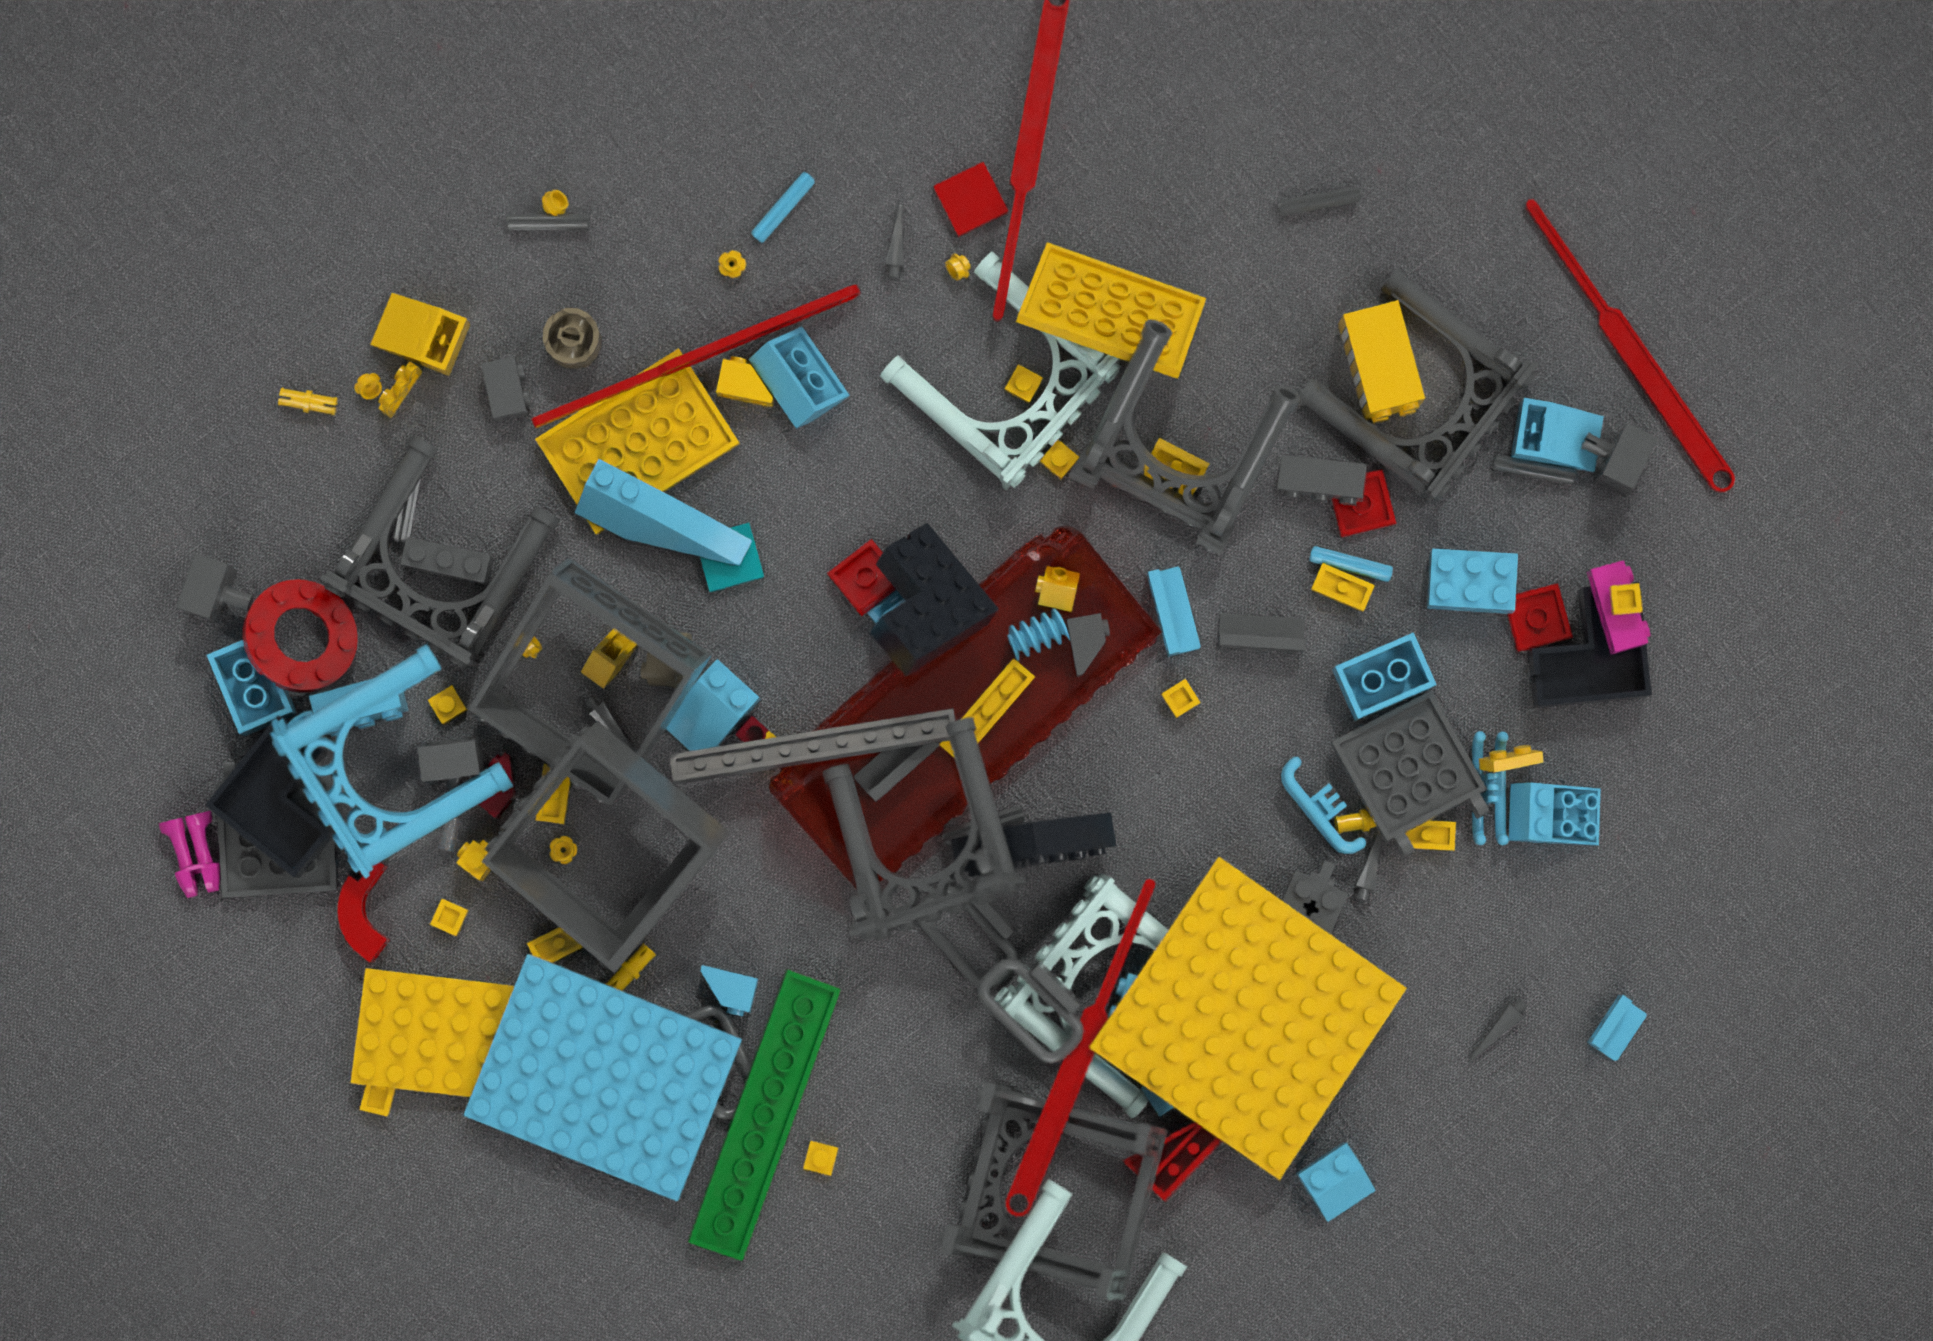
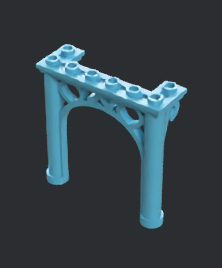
[270,644,514,879]

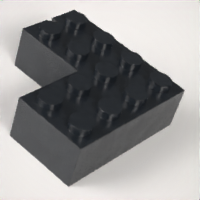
[870,523,999,677]
[1527,582,1652,709]
[205,715,335,878]
[951,812,1117,877]

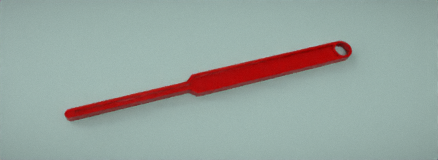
[992,0,1070,322]
[1525,199,1735,493]
[531,285,861,428]
[1005,879,1156,1217]

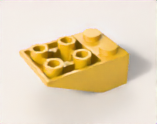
[370,293,471,376]

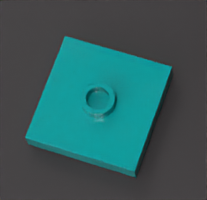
[700,523,765,593]

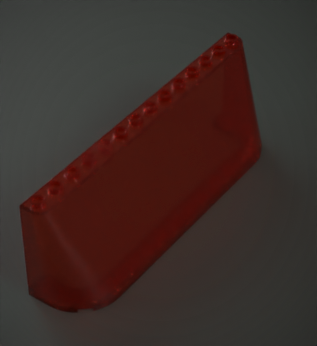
[769,525,1162,890]

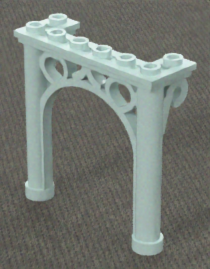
[880,251,1121,490]
[994,873,1168,1118]
[952,1179,1187,1341]

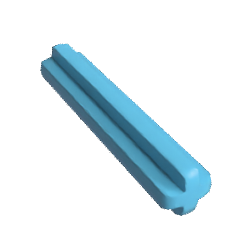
[752,172,815,243]
[1309,546,1393,582]

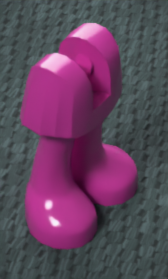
[158,811,220,898]

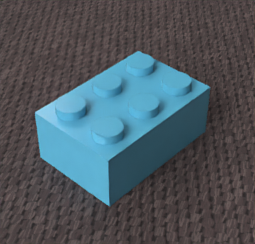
[1427,548,1518,614]
[1332,632,1437,721]
[207,640,297,736]
[309,679,409,737]

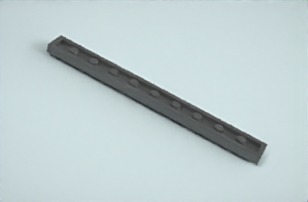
[669,709,955,785]

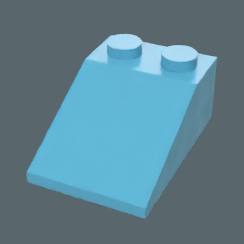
[666,659,761,751]

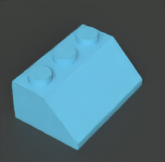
[749,327,850,429]

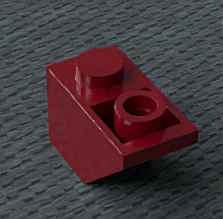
[478,752,516,819]

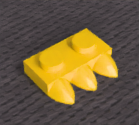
[378,361,422,418]
[1144,438,1210,495]

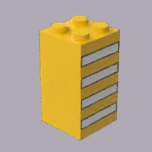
[1338,300,1425,424]

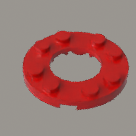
[243,579,358,693]

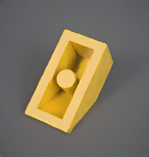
[716,356,774,408]
[581,628,638,689]

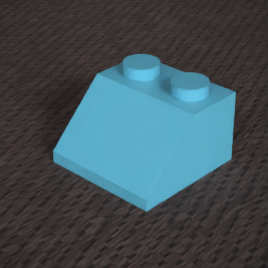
[1296,1142,1376,1222]

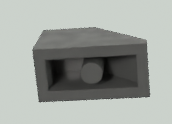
[1067,613,1110,677]

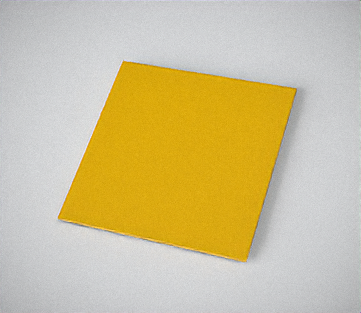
[1089,857,1407,1180]

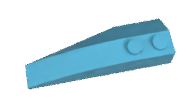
[575,459,752,566]

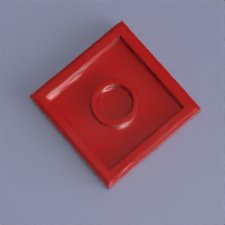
[933,161,1009,238]
[1331,469,1397,538]
[827,539,896,616]
[1507,583,1573,653]

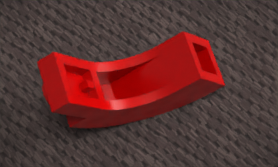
[337,862,390,963]

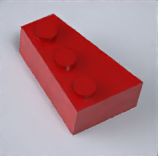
[1122,1122,1223,1203]

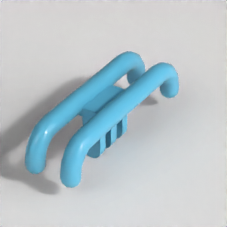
[1472,731,1509,846]
[1281,757,1366,854]

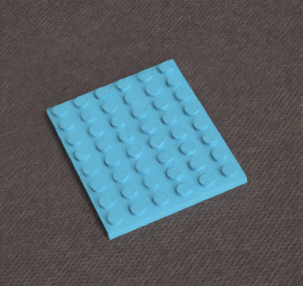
[463,954,742,1201]

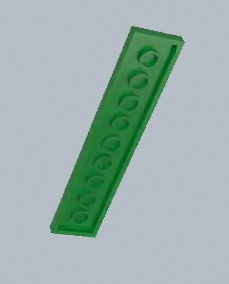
[687,969,841,1261]

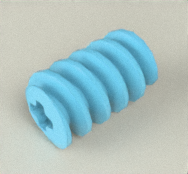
[1007,608,1070,661]

